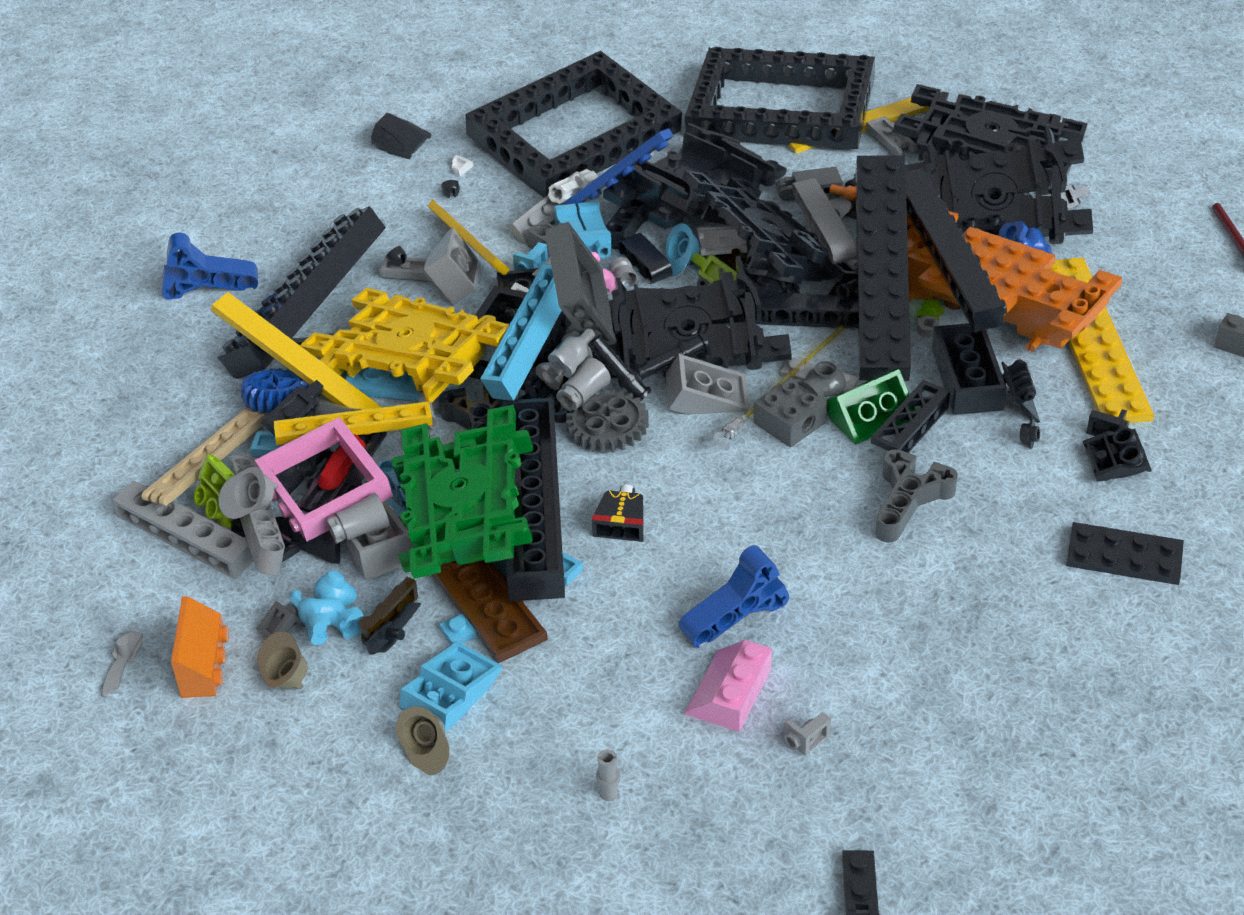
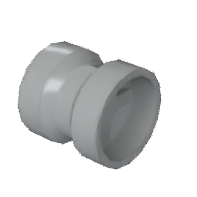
[609,257,638,287]

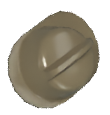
[257,631,308,690]
[396,706,450,775]

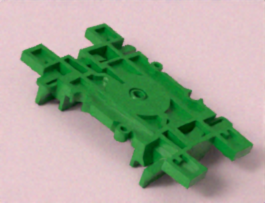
[392,405,533,579]

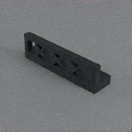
[870,380,950,453]

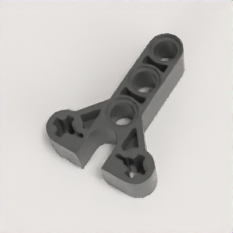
[876,449,958,543]

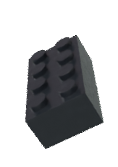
[932,323,1007,415]

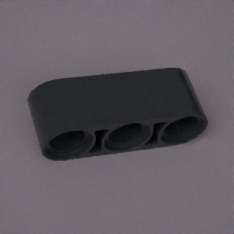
[618,233,673,284]

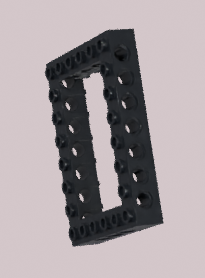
[685,47,875,149]
[465,50,682,198]

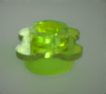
[916,300,945,321]

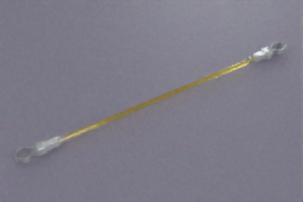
[711,322,846,448]

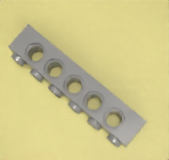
[112,481,254,580]

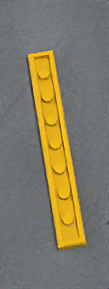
[787,97,930,154]
[211,292,381,410]

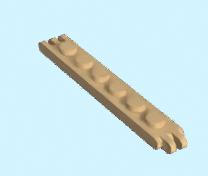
[142,408,269,506]

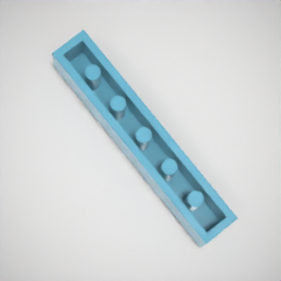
[480,264,562,401]

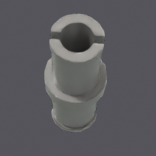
[596,749,621,801]

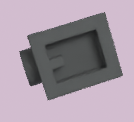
[256,601,305,638]

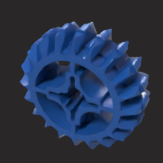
[241,368,309,414]

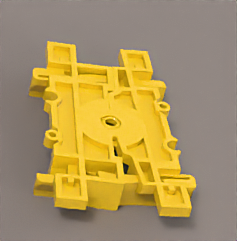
[300,287,509,403]

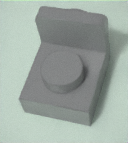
[784,712,831,756]

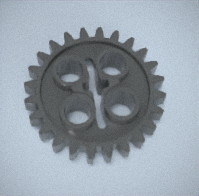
[566,389,649,453]

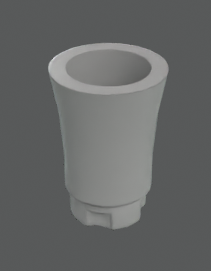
[556,357,611,411]
[326,492,390,543]

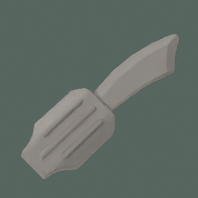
[102,631,143,697]

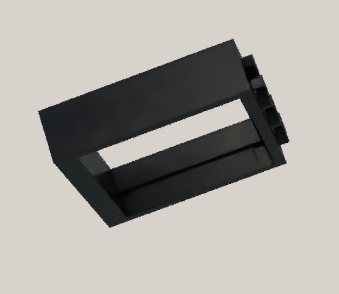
[468,286,571,390]

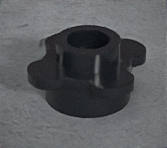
[1020,418,1040,449]

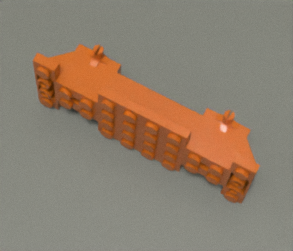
[907,214,1122,352]

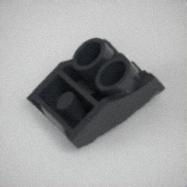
[371,113,432,159]
[1082,427,1152,481]

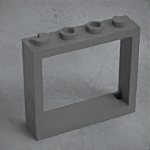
[545,222,617,345]

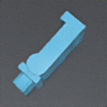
[554,201,611,258]

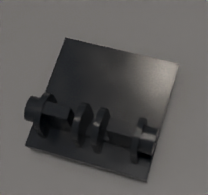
[1001,359,1041,423]

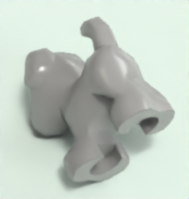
[536,328,595,389]

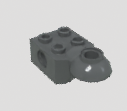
[753,361,846,448]

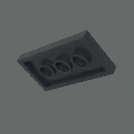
[1066,522,1184,585]

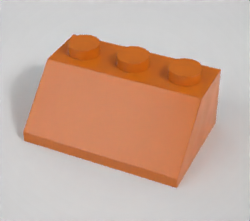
[171,596,229,698]

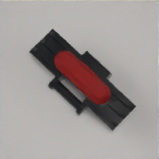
[297,431,387,512]

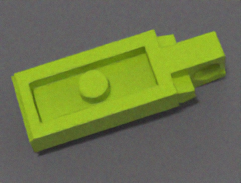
[691,252,738,284]

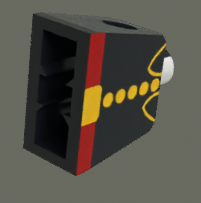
[592,484,644,542]

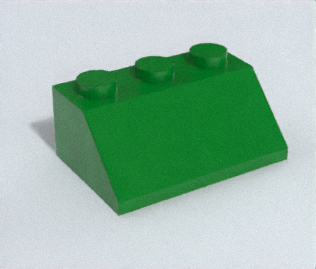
[826,369,916,445]

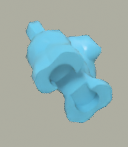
[289,570,364,645]

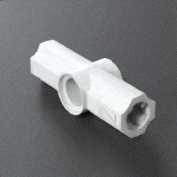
[548,169,598,204]

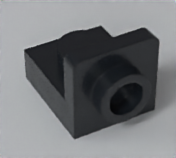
[1086,409,1129,436]

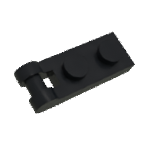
[842,850,880,915]

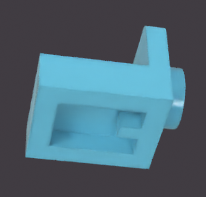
[513,242,548,270]

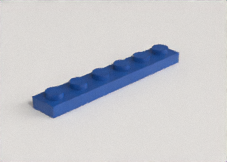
[561,129,674,211]

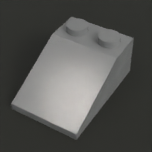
[424,227,481,305]
[666,354,750,415]
[344,501,413,579]

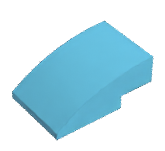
[399,641,502,732]

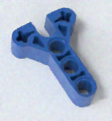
[162,232,258,300]
[678,545,789,648]

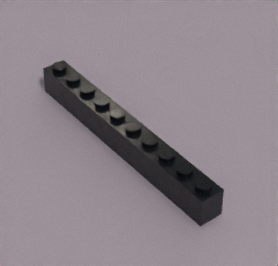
[905,168,1007,332]

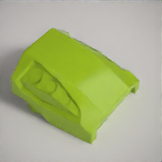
[194,454,235,528]

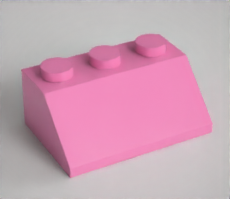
[685,640,772,732]

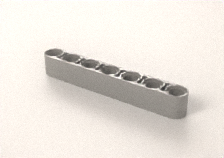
[792,178,857,264]
[230,454,285,575]

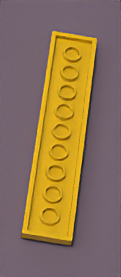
[1049,257,1154,423]

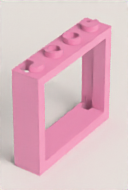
[254,417,393,542]

